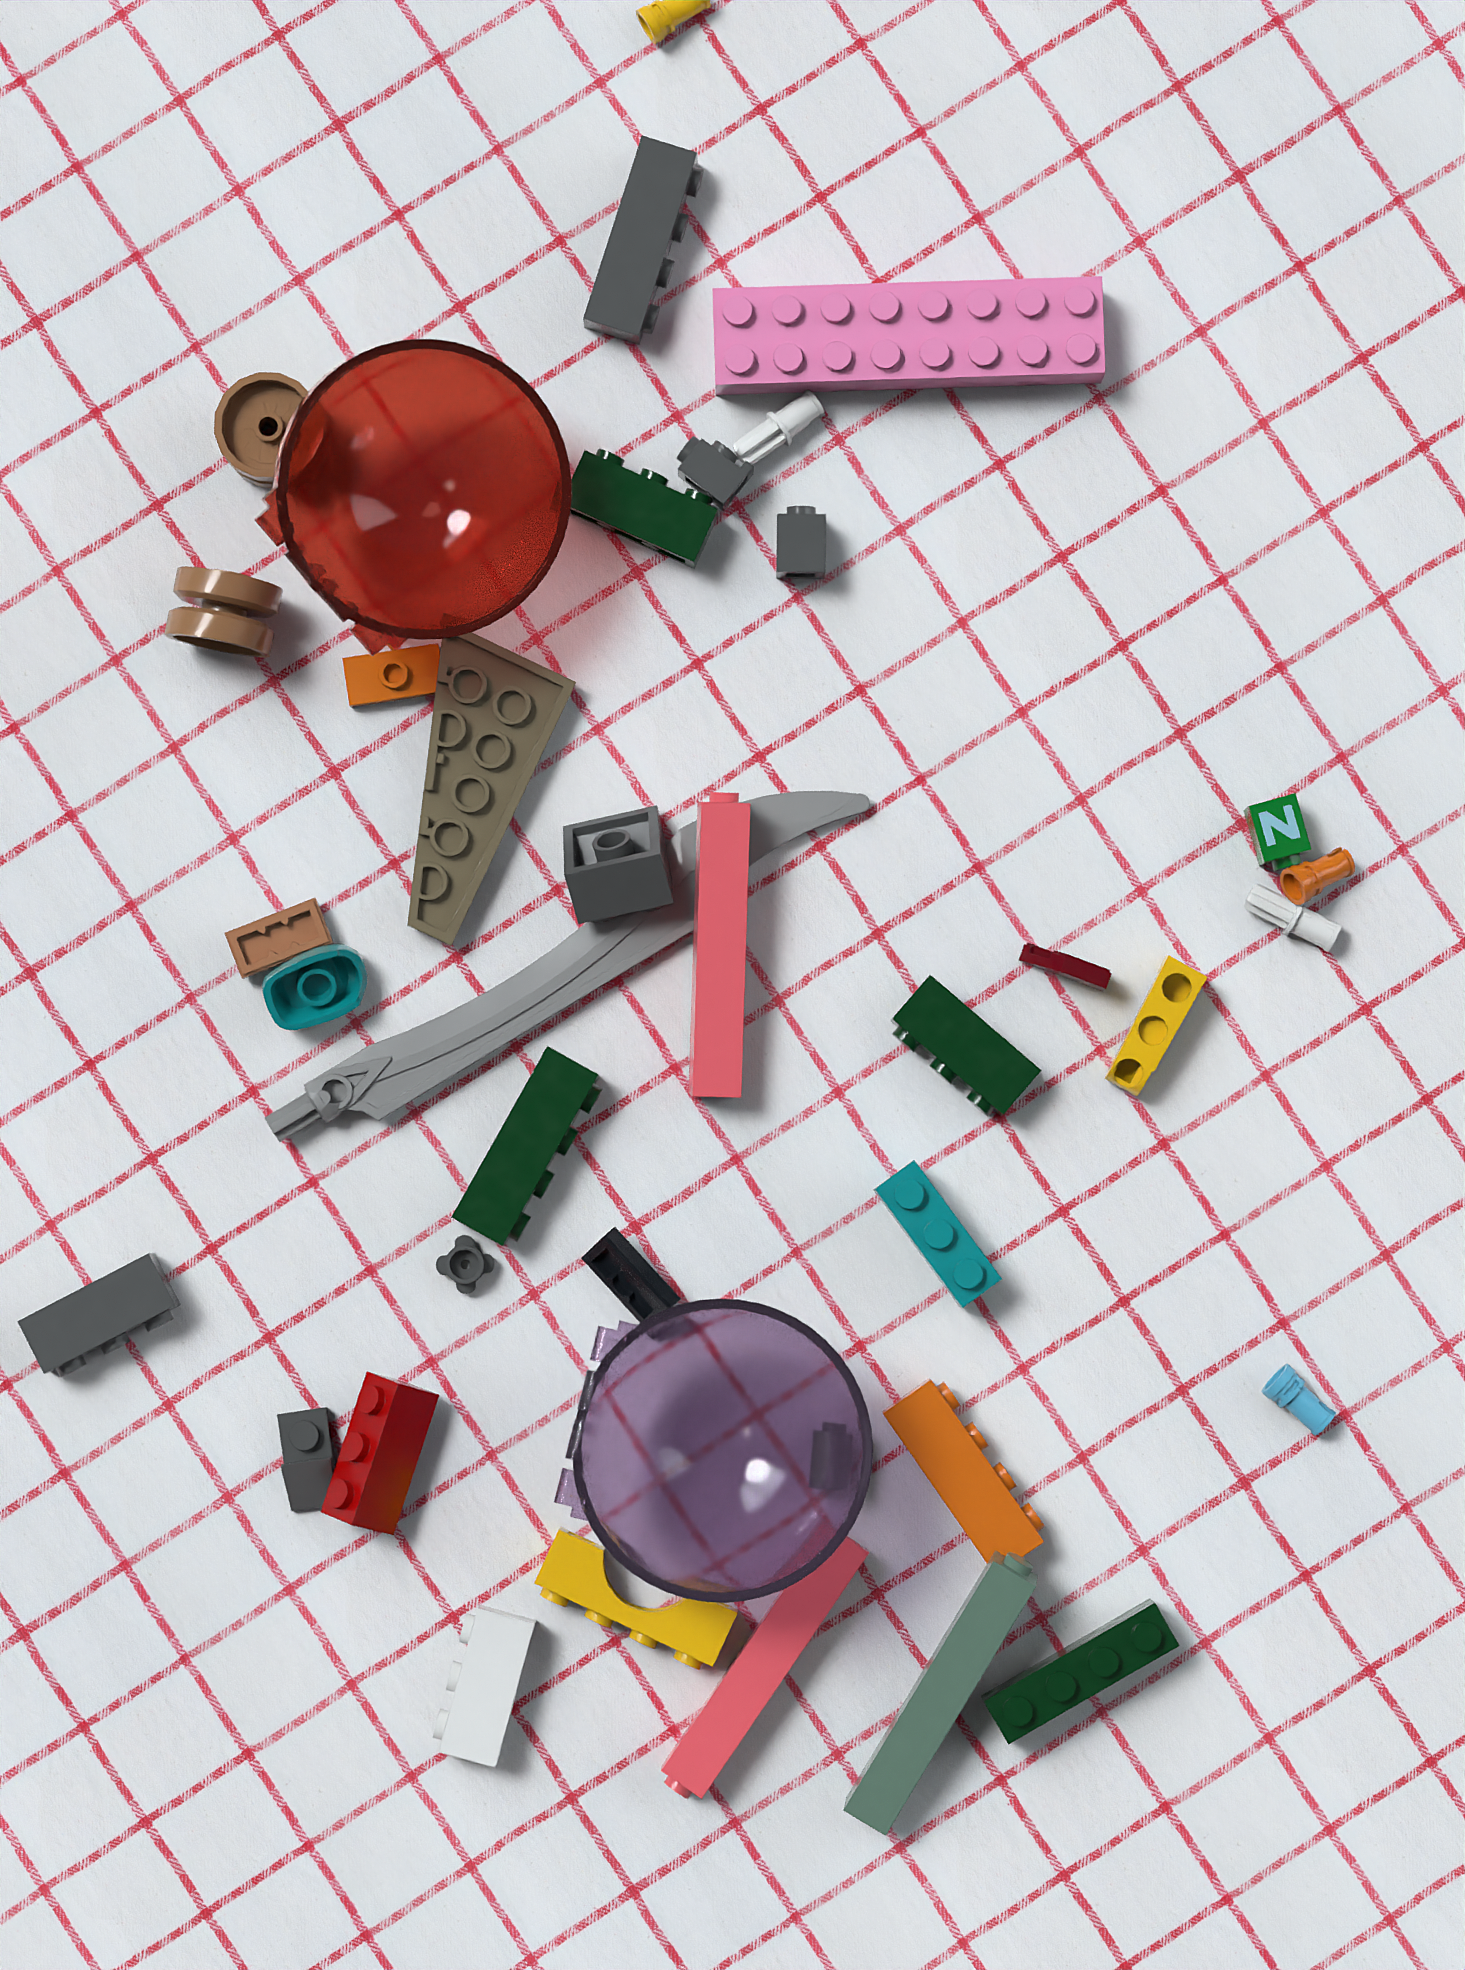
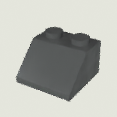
[563,805,674,924]

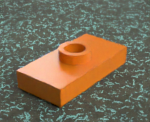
[342,643,440,708]

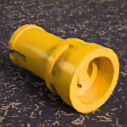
[636,0,711,44]

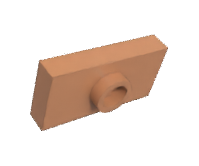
[224,898,334,979]

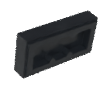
[581,1227,681,1330]

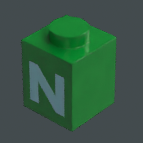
[1243,793,1311,871]

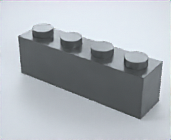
[583,135,704,345]

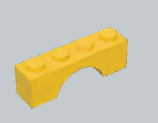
[534,1527,738,1670]

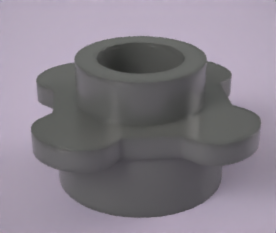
[436,1235,495,1294]

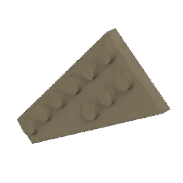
[407,619,576,946]

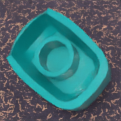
[262,944,368,1030]

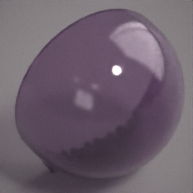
[554,1299,873,1603]

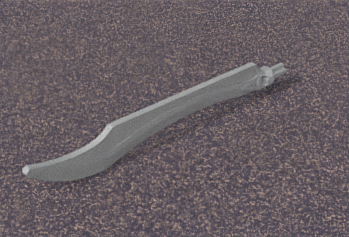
[265,791,870,1142]

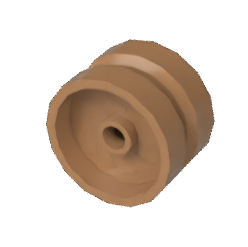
[214,372,327,488]
[164,566,283,658]

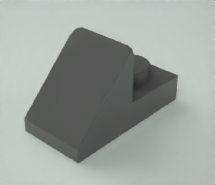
[277,1407,335,1511]

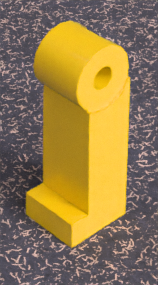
[1105,955,1207,1097]

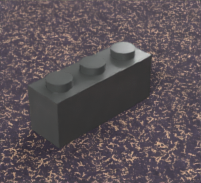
[17,1253,181,1378]

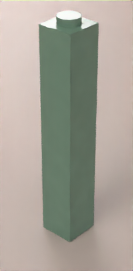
[843,1550,1038,1836]

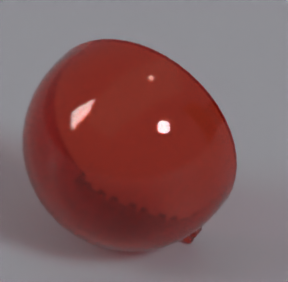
[254,339,572,656]

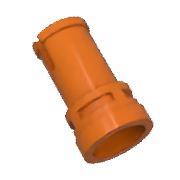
[1280,847,1355,905]

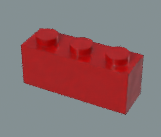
[320,1371,439,1535]

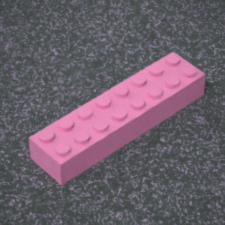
[712,276,1105,395]

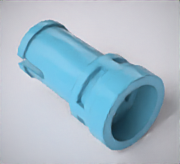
[1261,1363,1336,1436]

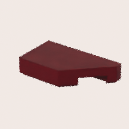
[1018,943,1112,992]

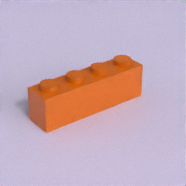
[882,1378,1045,1563]

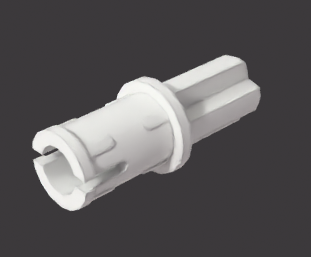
[733,390,825,465]
[1244,884,1342,952]

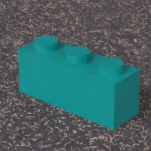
[873,1160,1002,1308]

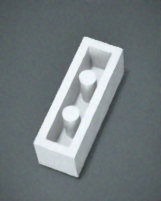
[433,1605,537,1768]

